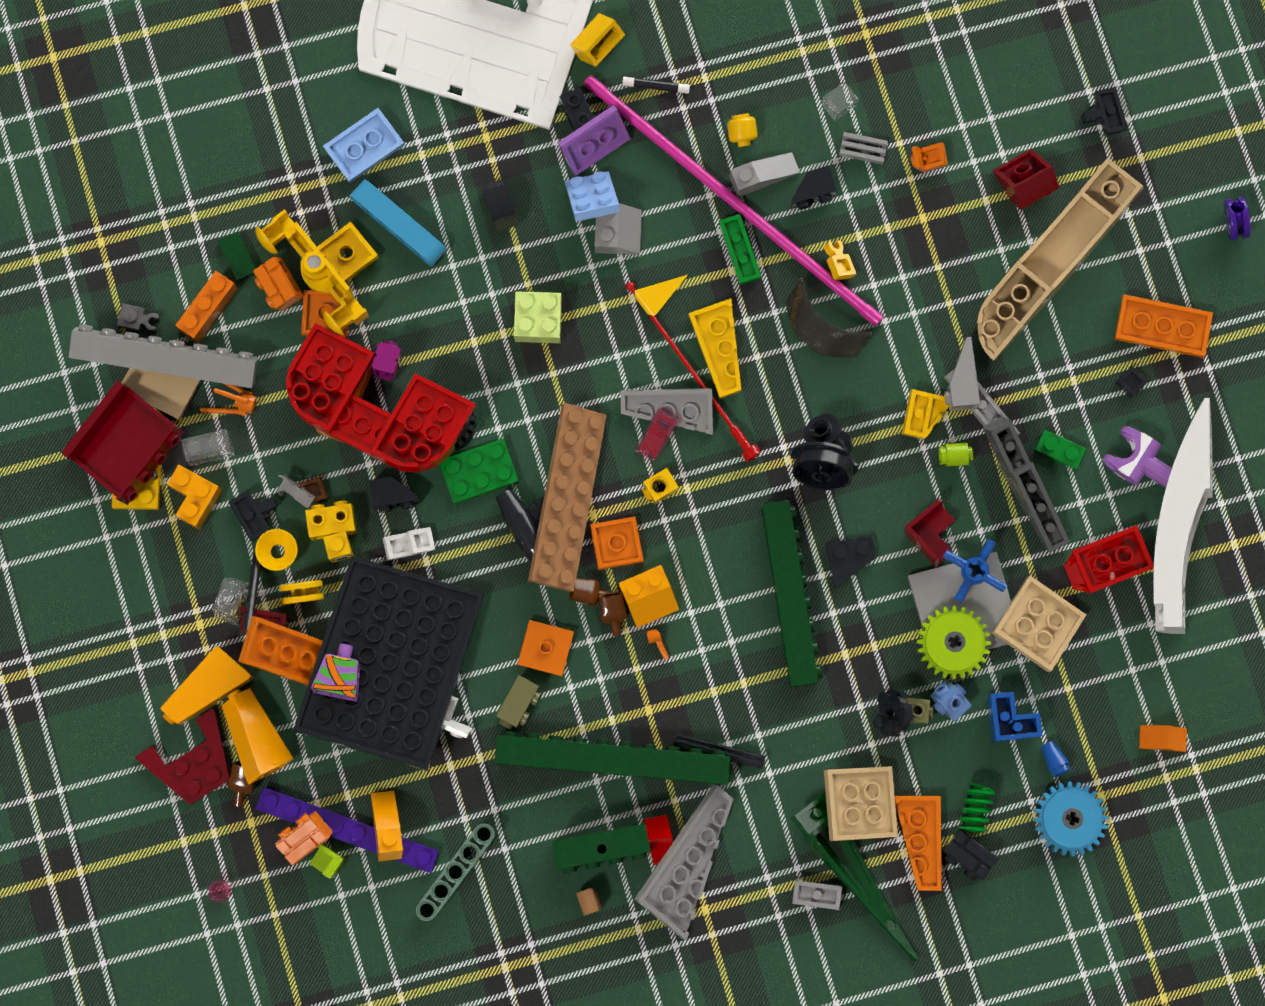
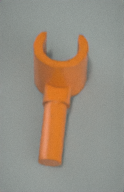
[646,629,669,660]

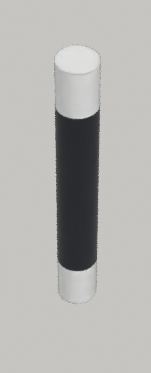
[622,77,690,94]

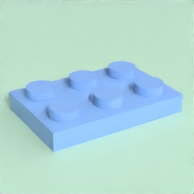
[323,108,405,183]
[565,171,620,222]

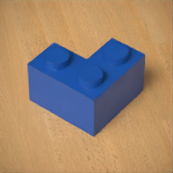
[987,692,1043,742]

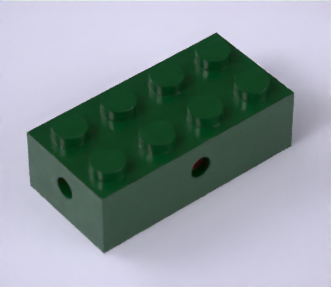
[552,824,651,874]

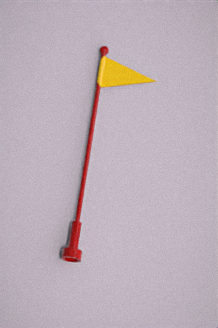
[626,275,761,462]

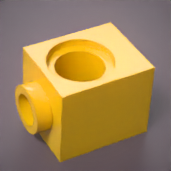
[642,468,679,504]

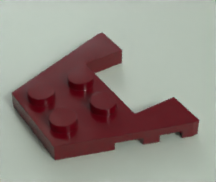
[135,709,230,805]

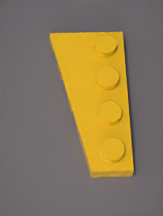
[688,299,741,399]

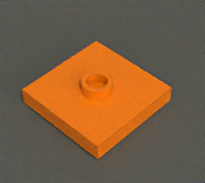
[517,620,574,677]

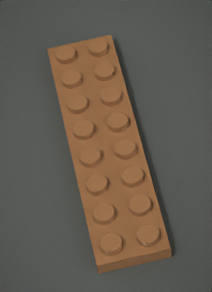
[528,403,607,592]

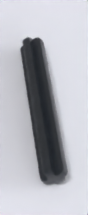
[674,734,765,769]

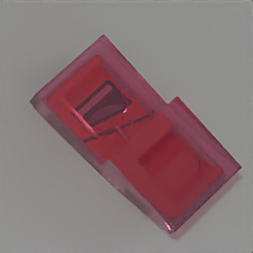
[636,408,679,462]

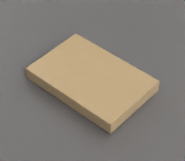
[122,368,201,421]

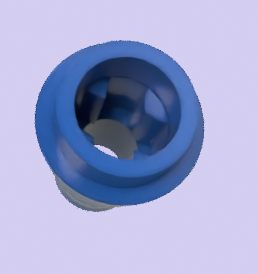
[1041,741,1070,777]

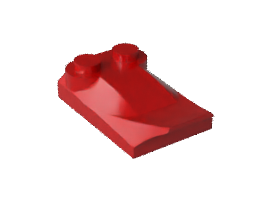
[1064,525,1154,594]

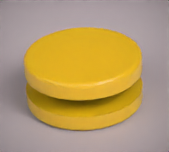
[279,580,324,605]

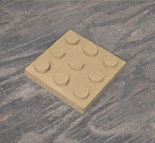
[992,575,1086,672]
[824,766,898,841]

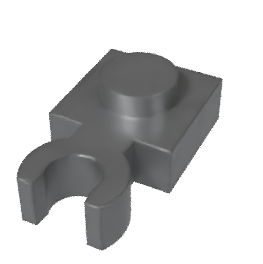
[117,303,161,332]

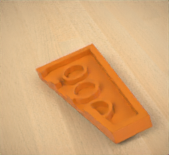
[895,796,942,891]

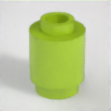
[939,443,973,467]

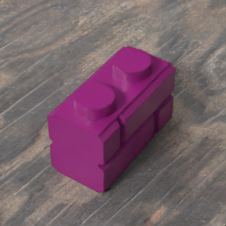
[372,340,401,382]

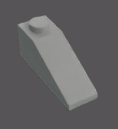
[729,152,800,197]
[944,337,980,411]

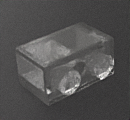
[181,429,235,466]

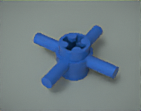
[943,539,1007,603]

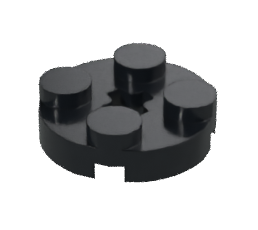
[873,690,912,737]

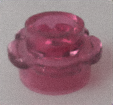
[208,879,231,903]

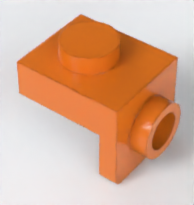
[911,142,948,173]

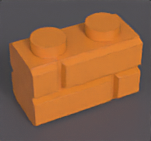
[253,257,304,311]
[276,811,333,865]

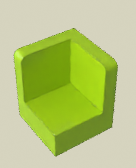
[310,844,346,879]

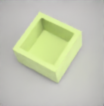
[514,292,562,343]

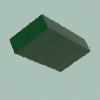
[218,231,256,282]

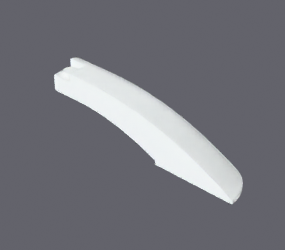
[1154,398,1213,634]

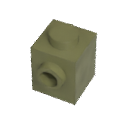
[906,698,933,725]

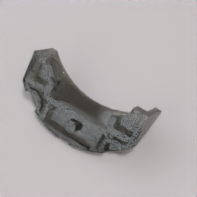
[786,278,873,358]

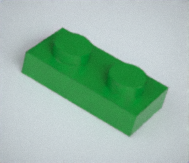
[1034,429,1086,470]

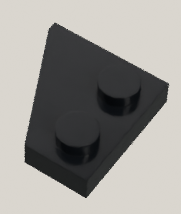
[826,535,876,588]

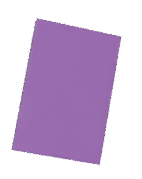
[558,105,631,176]

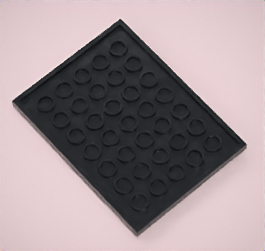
[293,556,484,771]

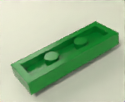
[718,214,761,286]

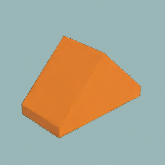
[1139,725,1187,752]

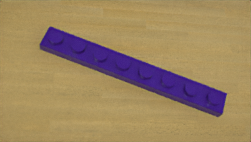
[256,787,439,873]

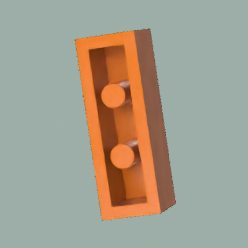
[175,271,238,343]

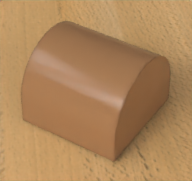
[576,887,602,916]

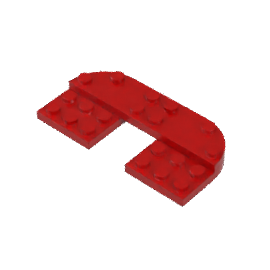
[286,323,476,472]

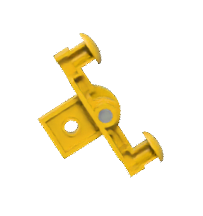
[255,209,379,338]

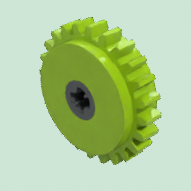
[916,606,991,680]

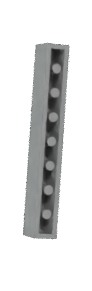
[69,325,258,388]

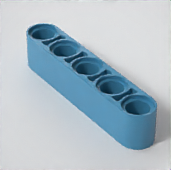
[349,179,447,267]

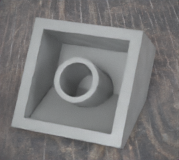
[595,203,642,255]

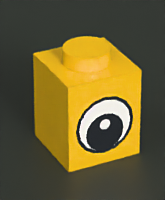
[323,531,354,563]

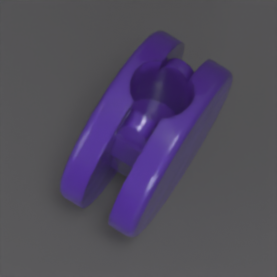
[1224,197,1251,241]

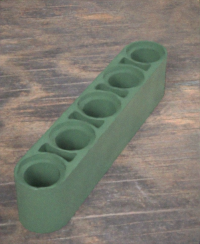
[416,823,495,921]

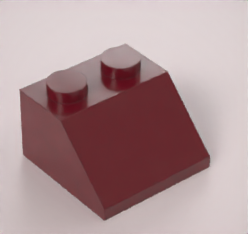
[993,149,1059,209]

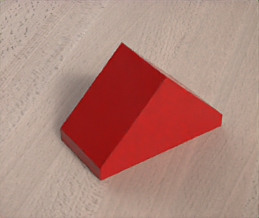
[644,814,673,865]

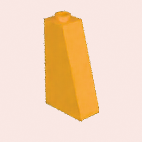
[160,645,254,725]
[222,688,293,785]

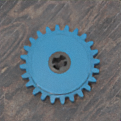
[1033,781,1109,856]

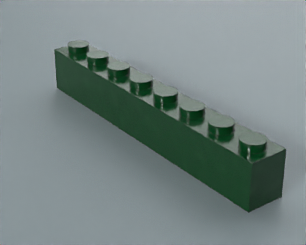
[761,500,822,688]

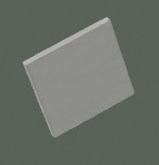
[907,552,1011,650]

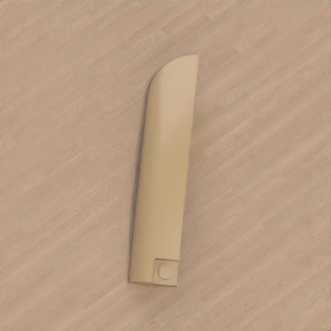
[977,158,1144,361]

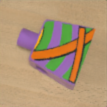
[311,644,360,702]

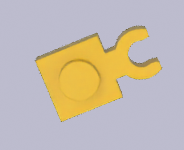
[824,240,856,280]

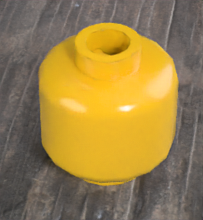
[727,113,758,147]

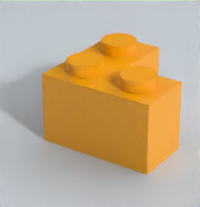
[167,464,223,530]

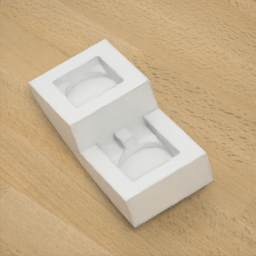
[383,527,435,561]

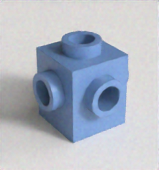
[930,680,972,721]

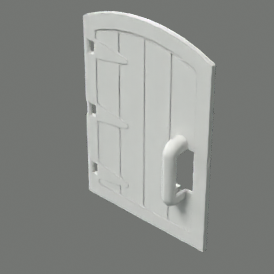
[357,0,593,130]

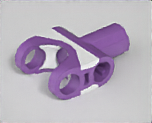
[1102,426,1172,487]

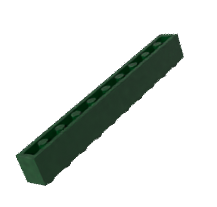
[494,731,731,785]

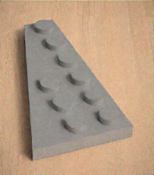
[635,784,733,941]

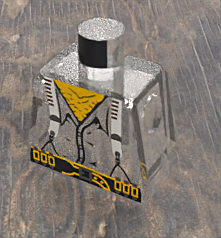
[212,577,249,626]

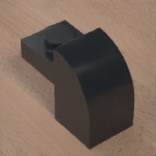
[480,179,518,232]

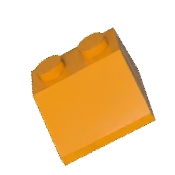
[619,565,679,628]

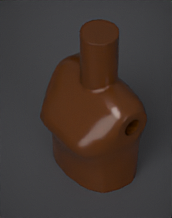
[569,577,609,606]
[599,592,627,636]
[227,761,255,807]

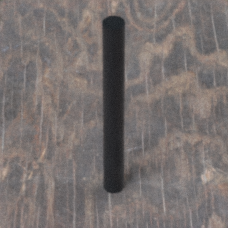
[243,553,261,635]

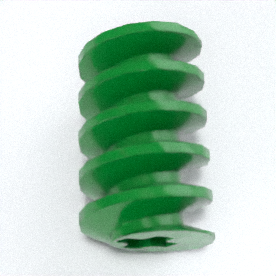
[957,782,996,834]

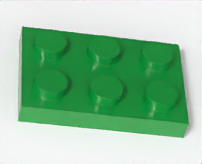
[440,438,519,505]

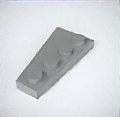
[620,388,713,435]

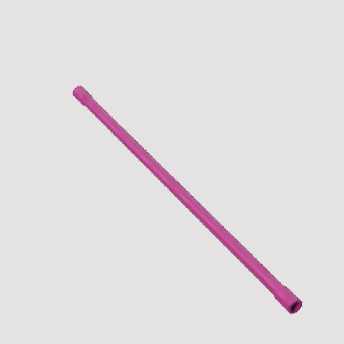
[583,75,884,327]

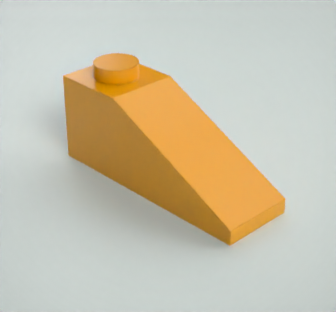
[371,791,403,862]

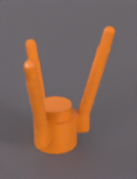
[200,384,257,416]

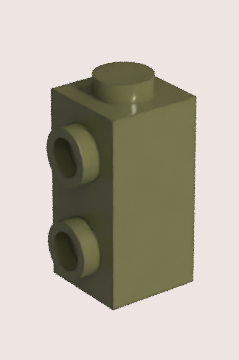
[496,675,541,730]

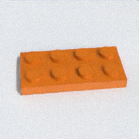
[1114,294,1213,358]
[238,616,323,686]

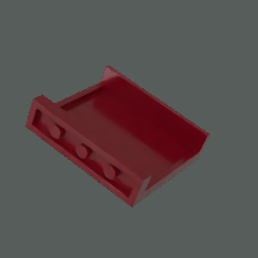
[61,380,184,505]

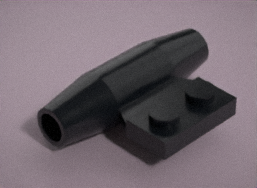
[496,489,544,563]

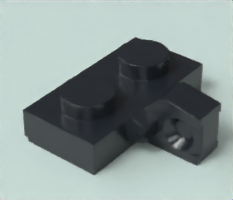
[1081,87,1128,136]
[228,490,278,542]

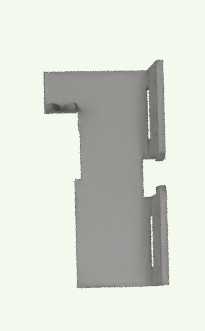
[276,475,316,509]

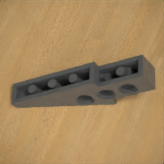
[982,417,1070,553]

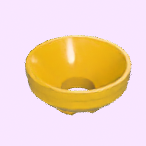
[255,529,298,571]

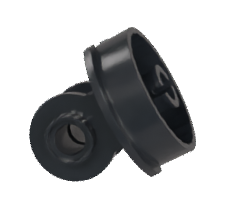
[790,414,859,490]

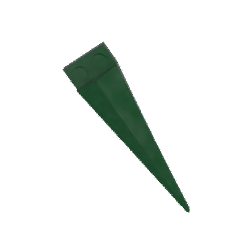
[791,791,918,961]

